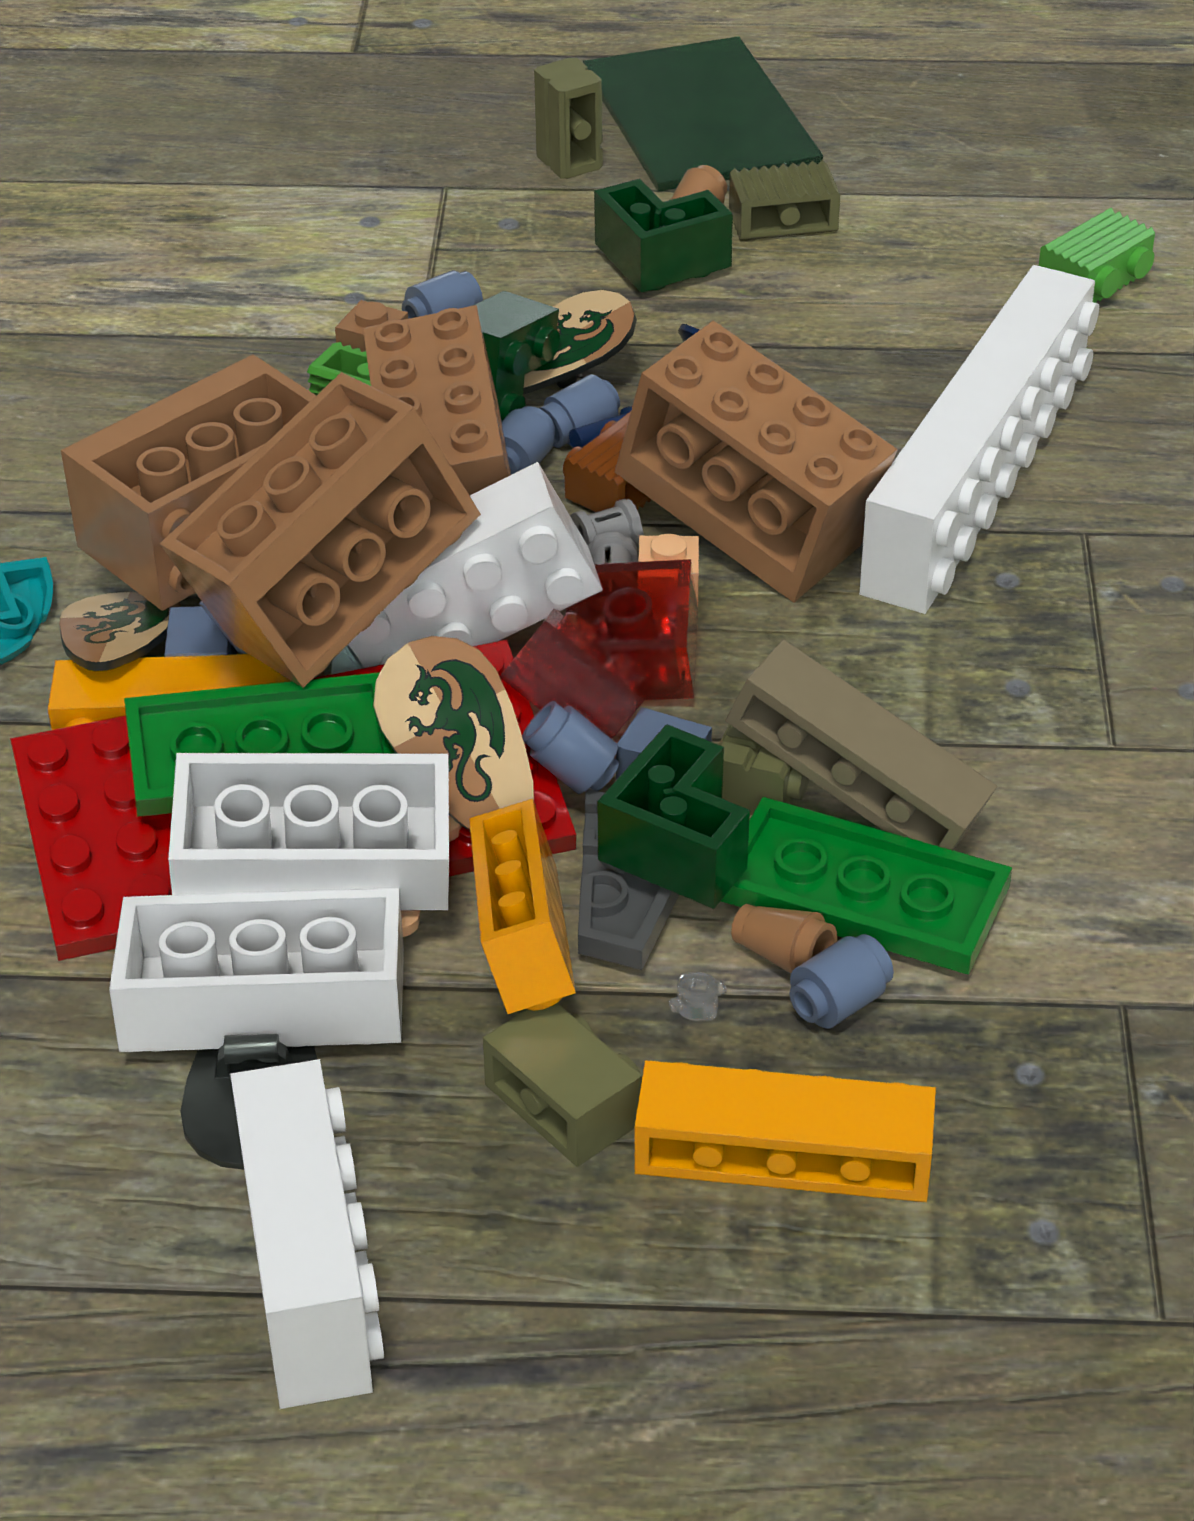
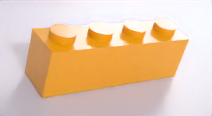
[48,654,291,730]
[469,798,576,1015]
[635,1060,936,1202]

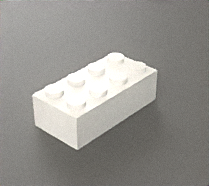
[348,462,603,668]
[168,753,449,910]
[109,888,404,1052]
[230,1059,384,1409]

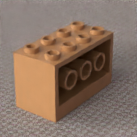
[363,305,511,496]
[615,320,898,603]
[61,354,316,611]
[160,372,481,688]

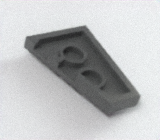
[578,789,679,970]

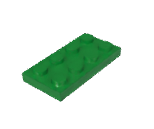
[124,673,396,817]
[721,797,1012,975]

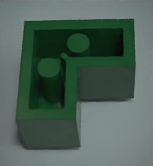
[594,178,733,292]
[473,291,560,421]
[597,724,750,909]

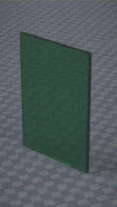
[583,36,823,192]

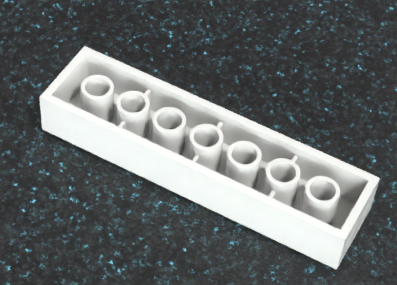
[859,265,1099,614]

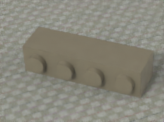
[725,639,998,850]

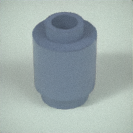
[402,270,483,318]
[539,374,620,448]
[502,406,555,475]
[522,701,619,794]
[789,934,894,1029]

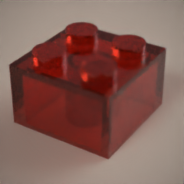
[562,559,698,704]

